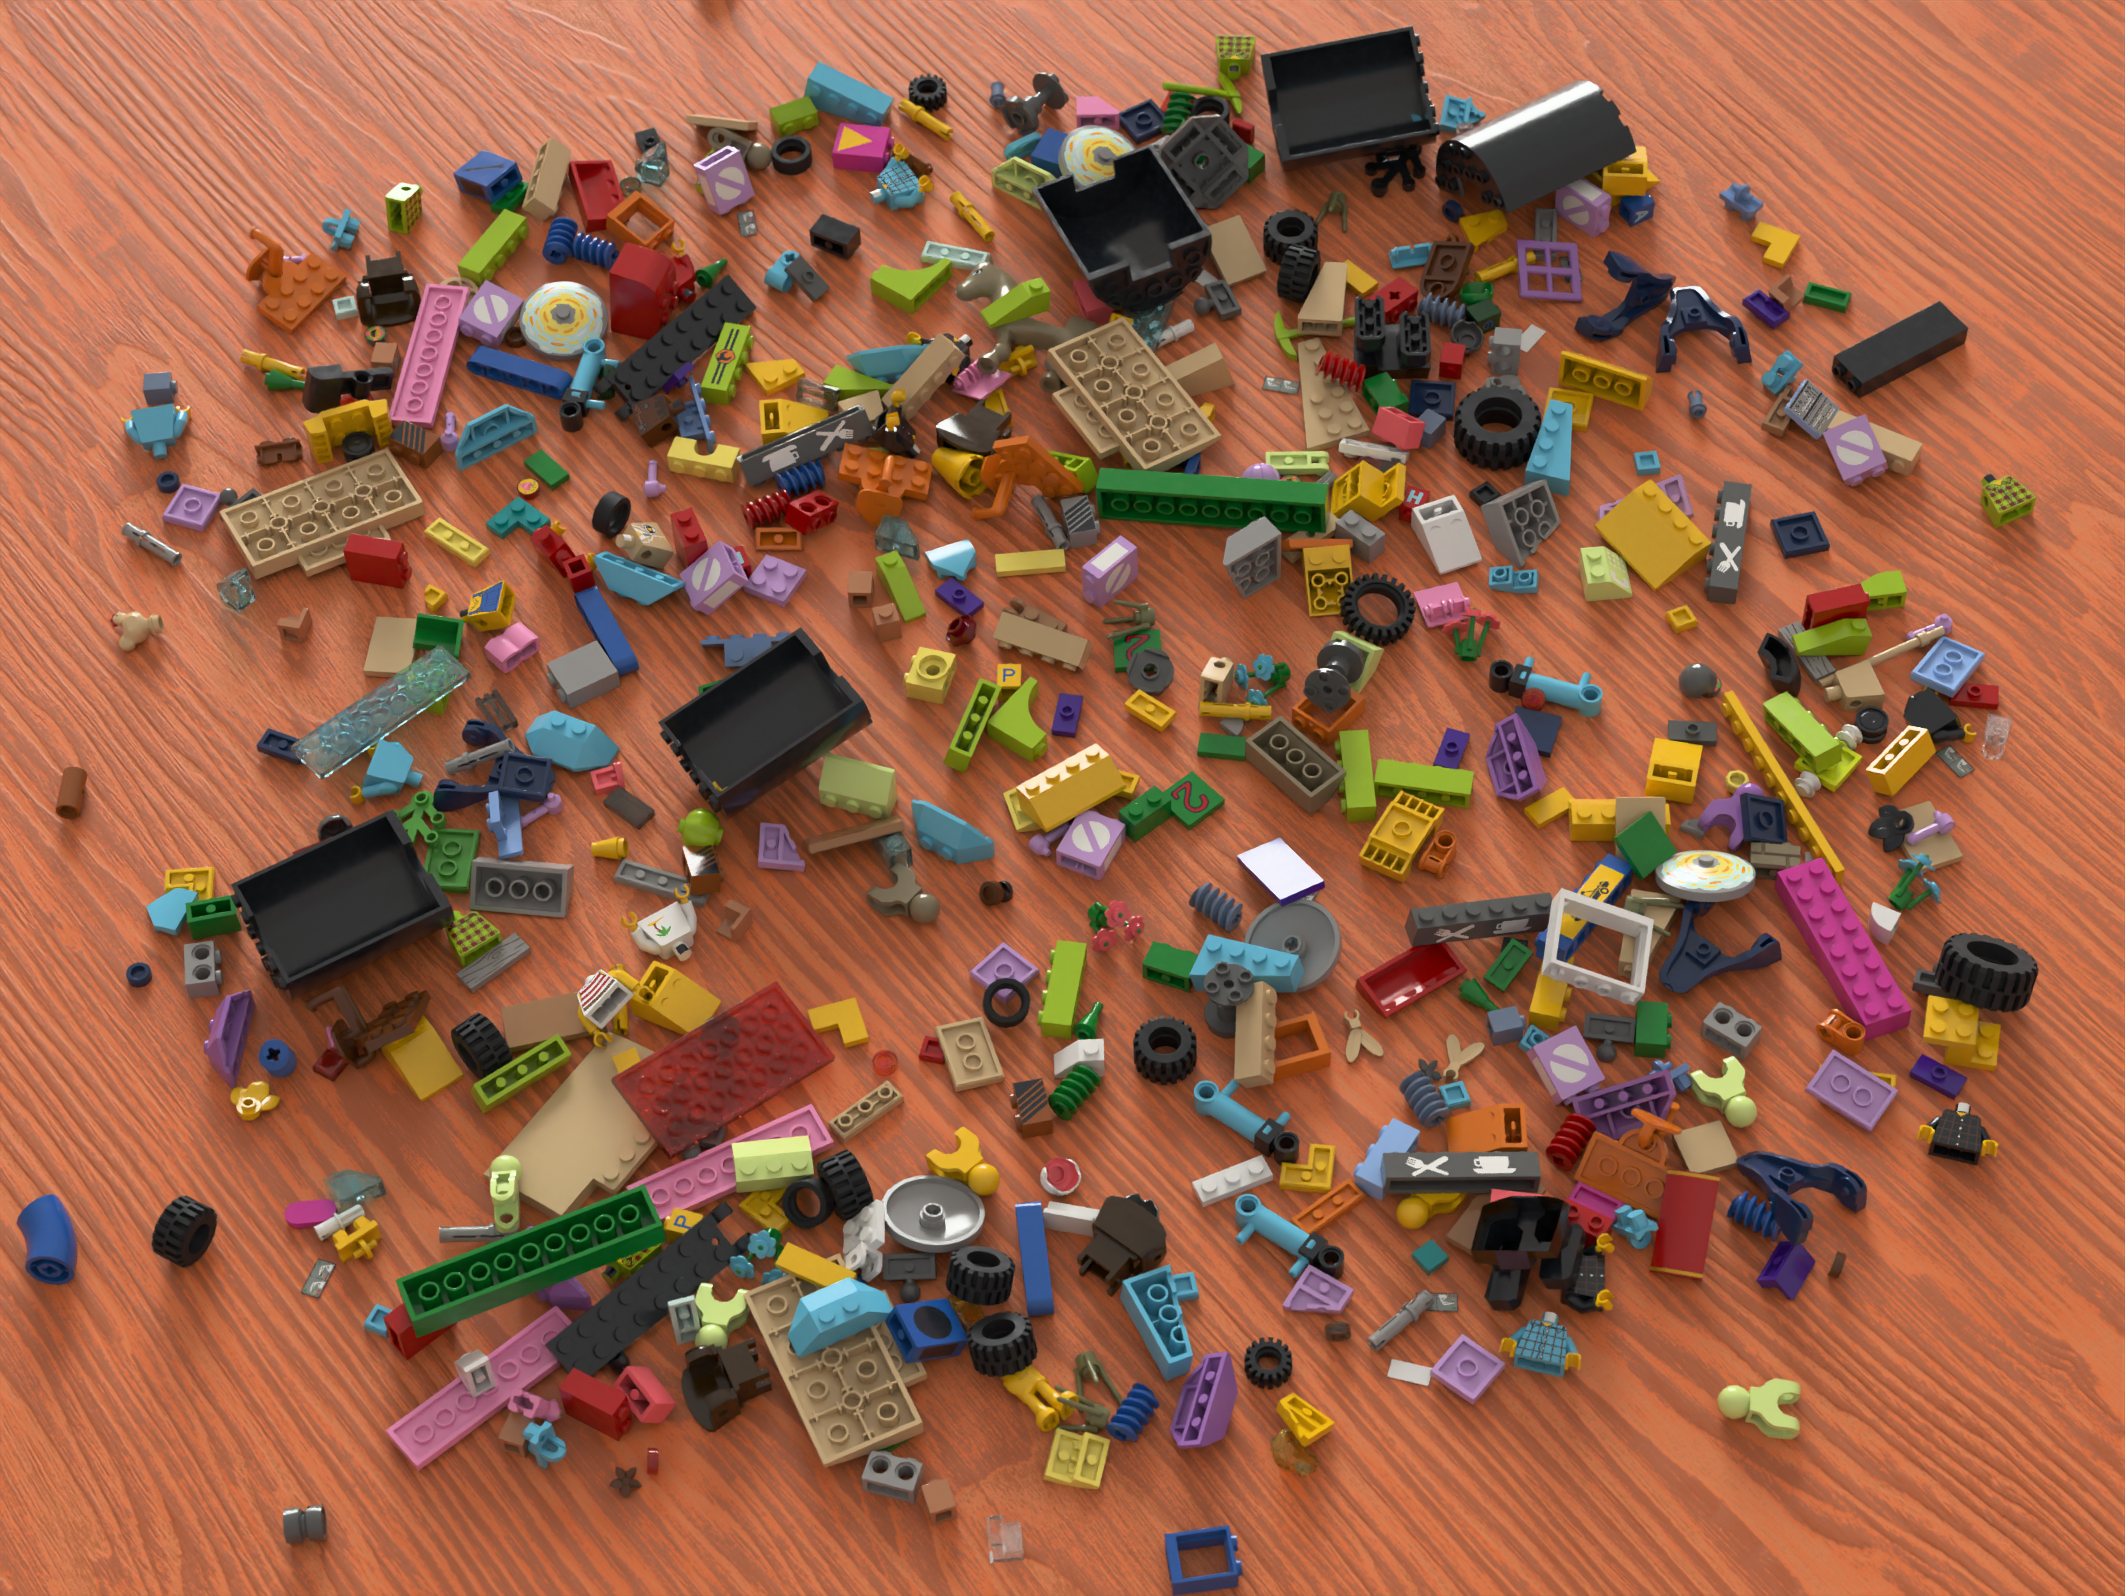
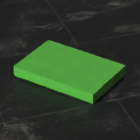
[424,828,481,894]

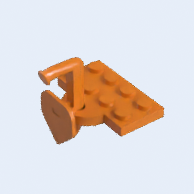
[246,227,346,335]
[971,435,1084,520]
[837,443,933,527]
[1574,1102,1682,1219]

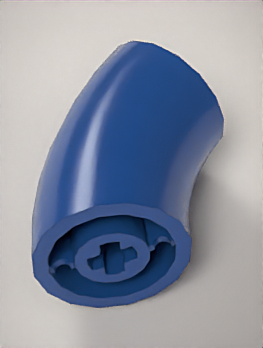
[17,1194,78,1285]

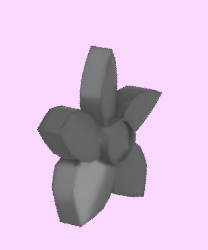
[1416,1059,1442,1084]

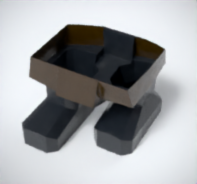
[1353,295,1431,379]
[1471,1196,1587,1311]

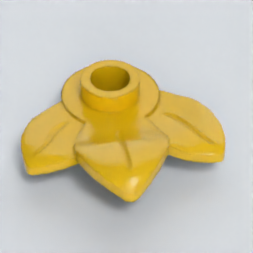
[230,1081,280,1120]

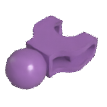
[1697,783,1764,852]

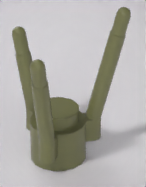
[1315,191,1348,232]
[1102,600,1155,640]
[1624,895,1685,937]
[1073,1351,1123,1413]
[1055,1385,1110,1433]

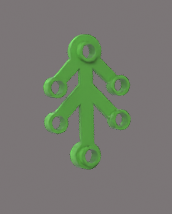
[394,791,447,848]

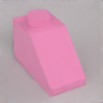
[1076,97,1120,129]

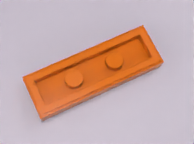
[1281,539,1353,552]
[1290,1178,1366,1235]

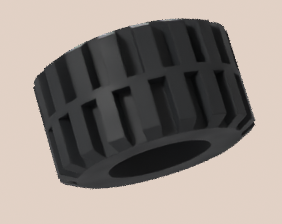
[1263,209,1318,265]
[1277,244,1321,304]
[451,1013,513,1080]
[1133,1016,1197,1085]
[817,1149,874,1221]
[151,1196,217,1268]
[946,1246,1016,1306]
[966,1312,1038,1377]

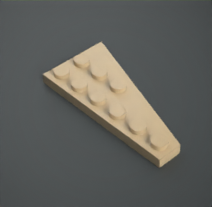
[1297,337,1370,451]

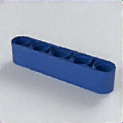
[466,346,573,400]
[574,586,639,677]
[1015,1201,1054,1317]

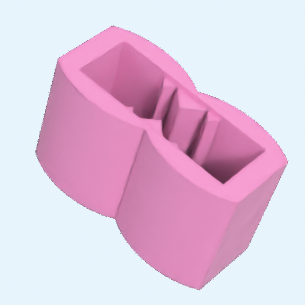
[485,622,540,673]

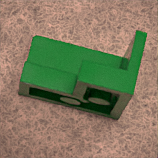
[413,613,464,673]

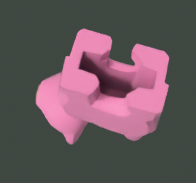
[508,1387,562,1423]

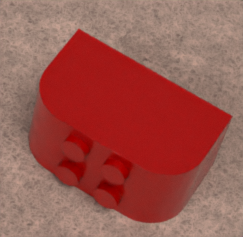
[609,242,679,340]

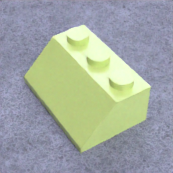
[819,753,898,819]
[731,1135,814,1193]

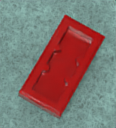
[1949,683,1999,710]

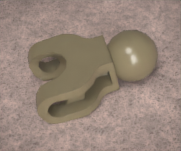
[708,128,772,170]
[865,863,940,924]

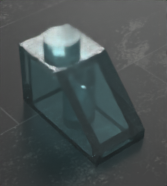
[635,142,670,187]
[874,515,920,561]
[216,568,256,613]
[870,831,913,872]
[323,1169,386,1214]

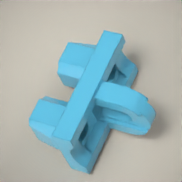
[322,208,361,252]
[1761,350,1804,396]
[1612,1204,1659,1249]
[522,1421,567,1469]

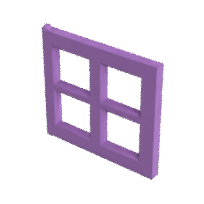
[1516,239,1583,302]

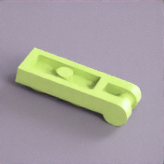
[1266,451,1330,477]

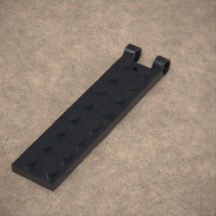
[592,274,757,422]
[545,1201,751,1376]

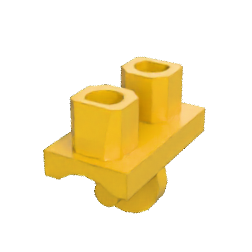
[998,345,1038,378]
[332,1216,382,1263]

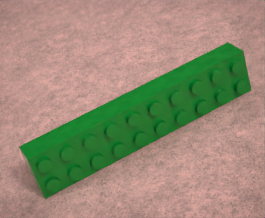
[1096,468,1329,534]
[396,1184,666,1338]

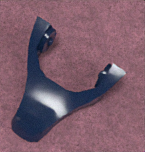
[1574,251,1676,341]
[1656,286,1752,373]
[434,719,555,812]
[1659,900,1782,993]
[1736,1151,1867,1247]

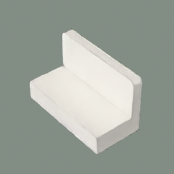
[1043,1201,1100,1237]

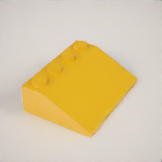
[1594,479,1712,591]

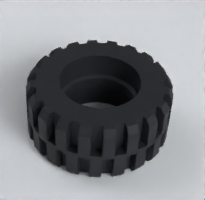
[1453,385,1541,471]
[1935,933,2039,1012]

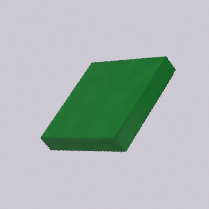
[1613,811,1677,879]

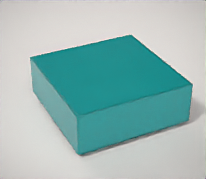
[1411,1239,1449,1275]

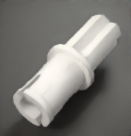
[1151,319,1195,349]
[314,1205,365,1241]

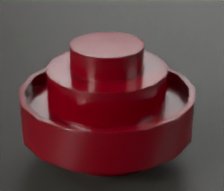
[946,614,976,647]

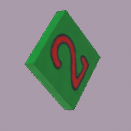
[1113,629,1161,673]
[1163,771,1225,830]

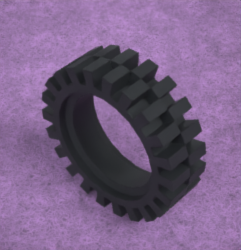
[1340,573,1416,646]

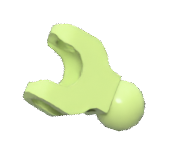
[1689,1056,1757,1128]
[489,1154,522,1233]
[695,1282,750,1356]
[1717,1379,1801,1439]

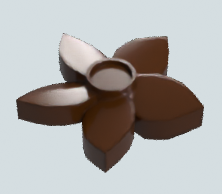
[609,1467,642,1498]

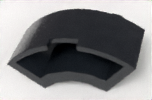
[1757,633,1801,697]

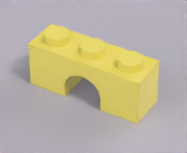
[667,436,741,483]

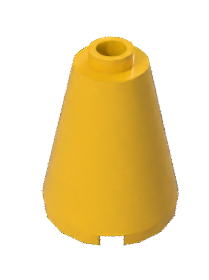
[931,447,987,499]

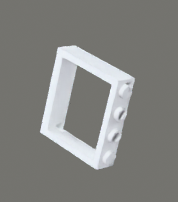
[1541,888,1654,1005]

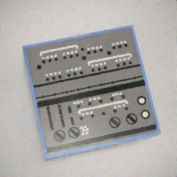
[1783,379,1840,440]

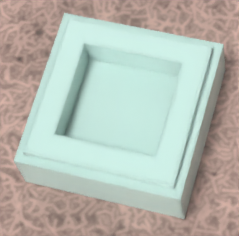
[332,295,358,320]

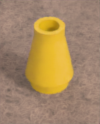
[591,836,629,860]

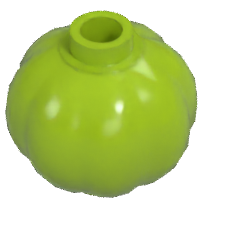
[677,808,724,847]

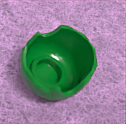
[1460,282,1494,307]

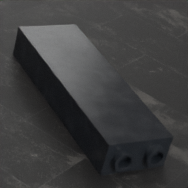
[1831,301,1968,398]

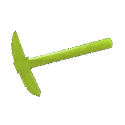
[1162,72,1242,115]
[1274,311,1355,361]

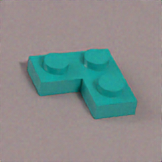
[486,496,551,540]

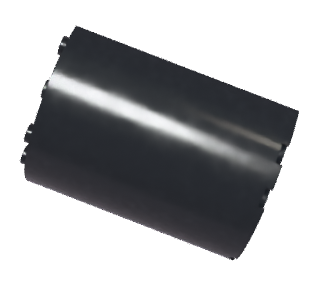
[1261,26,1440,172]
[1435,80,1637,213]
[1031,144,1212,312]
[658,627,873,820]
[231,809,455,1001]

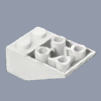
[1411,495,1482,575]

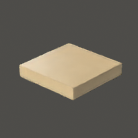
[1672,1120,1738,1174]

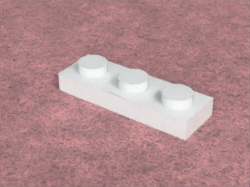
[1338,438,1410,464]
[1192,1155,1273,1207]

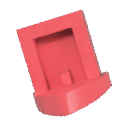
[590,762,625,796]

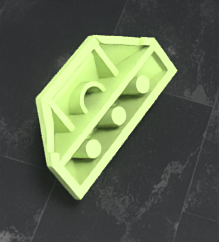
[991,156,1056,210]

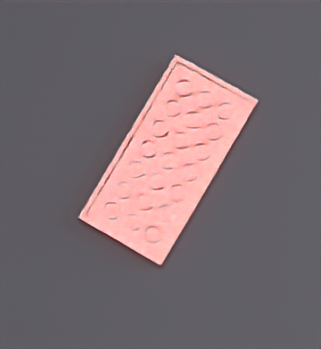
[611,981,835,1160]

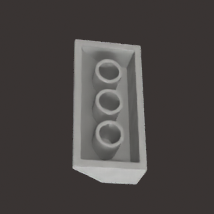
[470,857,574,918]

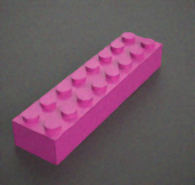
[1775,858,1912,1041]

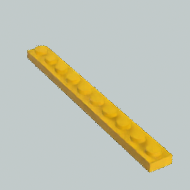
[1721,690,1845,885]

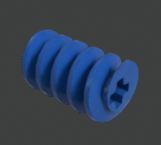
[542,217,578,264]
[570,232,619,270]
[775,459,825,499]
[259,1039,296,1077]
[1727,1191,1781,1242]
[1106,1383,1160,1442]

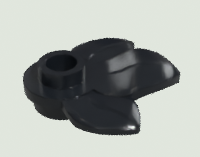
[1868,805,1914,853]

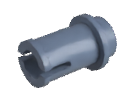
[989,81,1006,108]
[1687,390,1707,418]

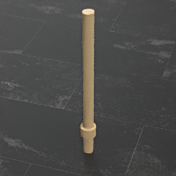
[1817,626,1945,689]

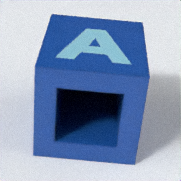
[1619,193,1655,227]

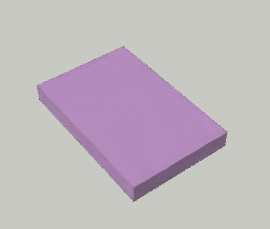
[1805,1049,1899,1133]

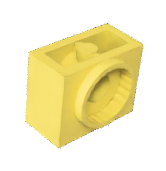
[903,647,957,705]

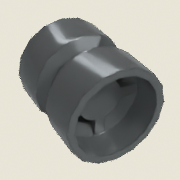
[283,1504,327,1544]

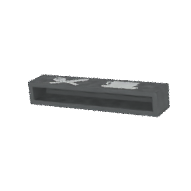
[736,404,873,487]
[1704,481,1752,604]
[1405,893,1553,947]
[1380,1151,1541,1194]

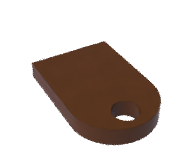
[1420,241,1475,303]

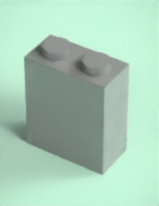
[546,640,620,709]

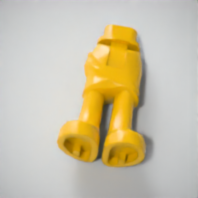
[1000,1365,1079,1432]

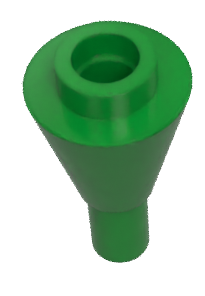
[695,257,728,288]
[264,369,305,390]
[1458,978,1500,1012]
[1073,1002,1104,1040]

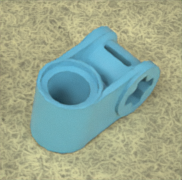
[764,250,799,293]

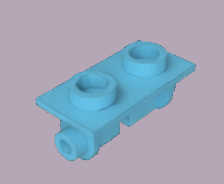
[1388,242,1433,269]

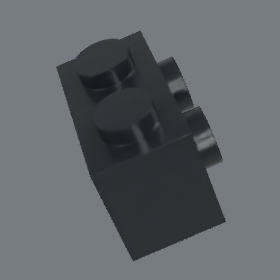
[809,214,861,260]

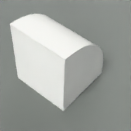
[1868,902,1901,945]

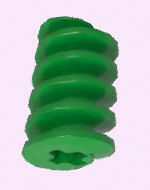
[1160,92,1196,136]
[1048,1065,1102,1121]

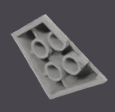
[1480,479,1561,568]
[1223,516,1282,599]

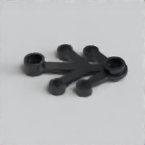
[1365,146,1426,198]

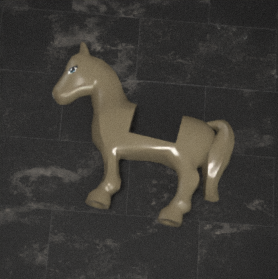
[955,254,1099,394]

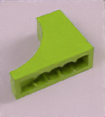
[870,258,953,315]
[987,677,1048,763]

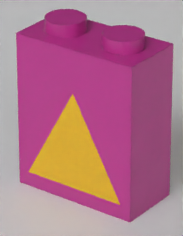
[832,123,894,173]

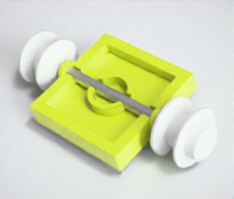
[1794,725,1863,798]

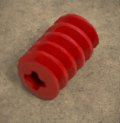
[1315,351,1366,392]
[741,489,791,530]
[1545,1113,1596,1172]

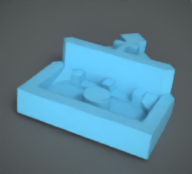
[1439,95,1486,134]
[925,539,977,581]
[146,888,199,936]

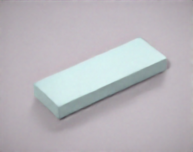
[921,241,989,271]

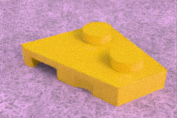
[1459,210,1507,253]
[1276,1393,1335,1447]

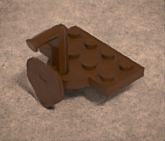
[305,985,431,1069]

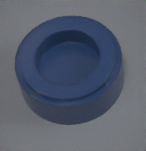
[1442,199,1464,222]
[156,471,180,494]
[126,962,152,988]

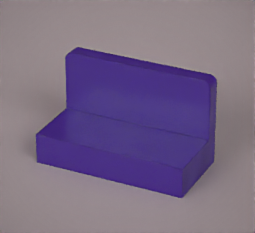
[1756,1241,1815,1300]

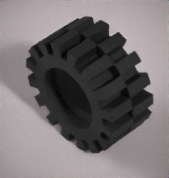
[909,74,947,113]
[1244,1337,1292,1389]

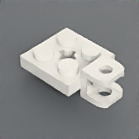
[843,1199,885,1282]

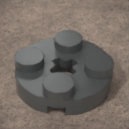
[1127,648,1174,696]

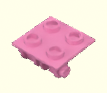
[952,358,1012,400]
[1413,582,1471,628]

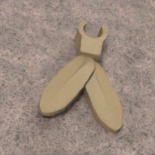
[1344,1009,1383,1063]
[1443,1034,1484,1083]

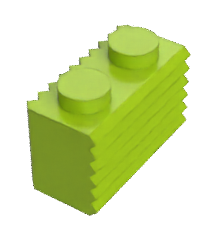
[769,96,819,138]

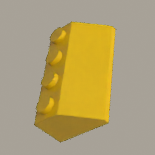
[1558,351,1653,411]
[1016,744,1126,833]
[1568,799,1671,841]

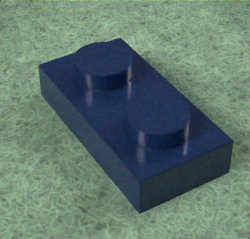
[256,728,311,765]

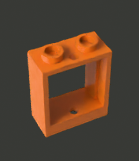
[606,190,675,251]
[1292,689,1365,747]
[1273,1012,1331,1082]

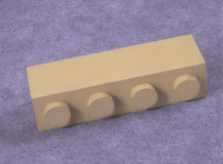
[522,137,572,221]
[881,333,966,422]
[1825,410,1923,476]
[993,611,1093,672]
[1234,981,1277,1088]

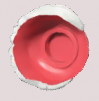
[1040,1157,1081,1196]

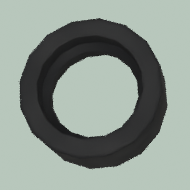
[1189,96,1230,125]
[771,135,812,175]
[592,491,631,537]
[982,978,1030,1028]
[782,1177,834,1229]

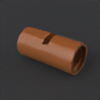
[56,767,87,819]

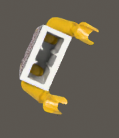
[577,969,655,1049]

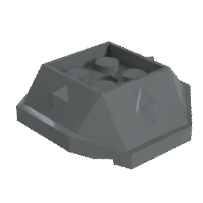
[1158,114,1249,209]

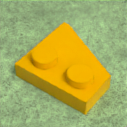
[745,359,806,397]

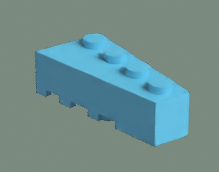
[804,62,894,127]
[1525,399,1573,497]
[1189,934,1305,992]
[1120,1264,1193,1381]

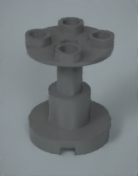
[1002,72,1069,136]
[1303,640,1365,713]
[1204,961,1254,1039]

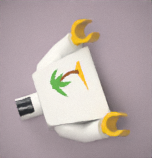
[621,884,697,961]

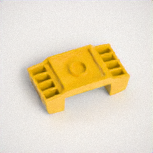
[303,399,394,463]
[1359,790,1445,883]

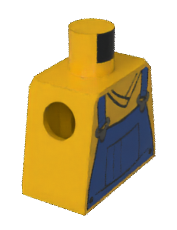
[460,580,516,632]

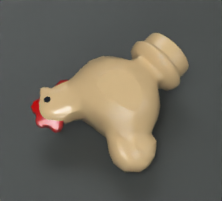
[110,611,164,652]

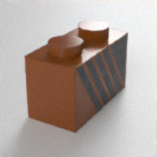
[388,420,443,469]
[682,845,724,895]
[1009,1078,1053,1139]

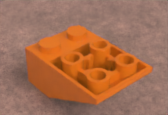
[1446,1103,1528,1152]

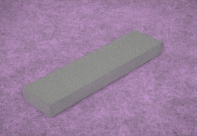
[613,859,711,908]

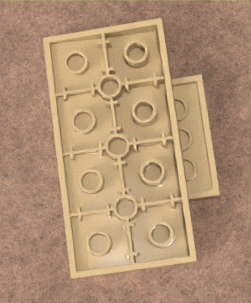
[1047,317,1221,472]
[219,448,425,579]
[483,1031,689,1219]
[743,1253,927,1468]

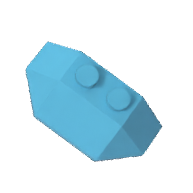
[846,344,929,384]
[455,404,538,471]
[594,551,685,605]
[525,710,620,772]
[911,799,995,864]
[788,1277,892,1359]

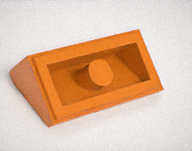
[756,528,803,551]

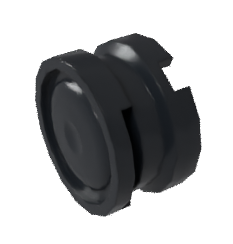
[342,432,376,463]
[1854,706,1889,744]

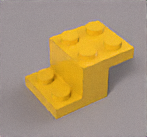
[1331,460,1406,522]
[1922,995,2001,1072]

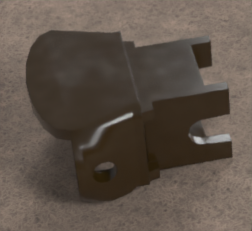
[356,251,421,328]
[936,399,1012,457]
[1077,1196,1167,1297]
[681,1338,772,1432]

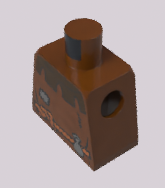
[631,394,687,448]

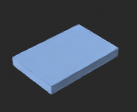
[1910,636,1985,698]

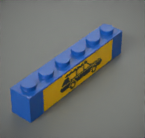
[1535,853,1633,963]

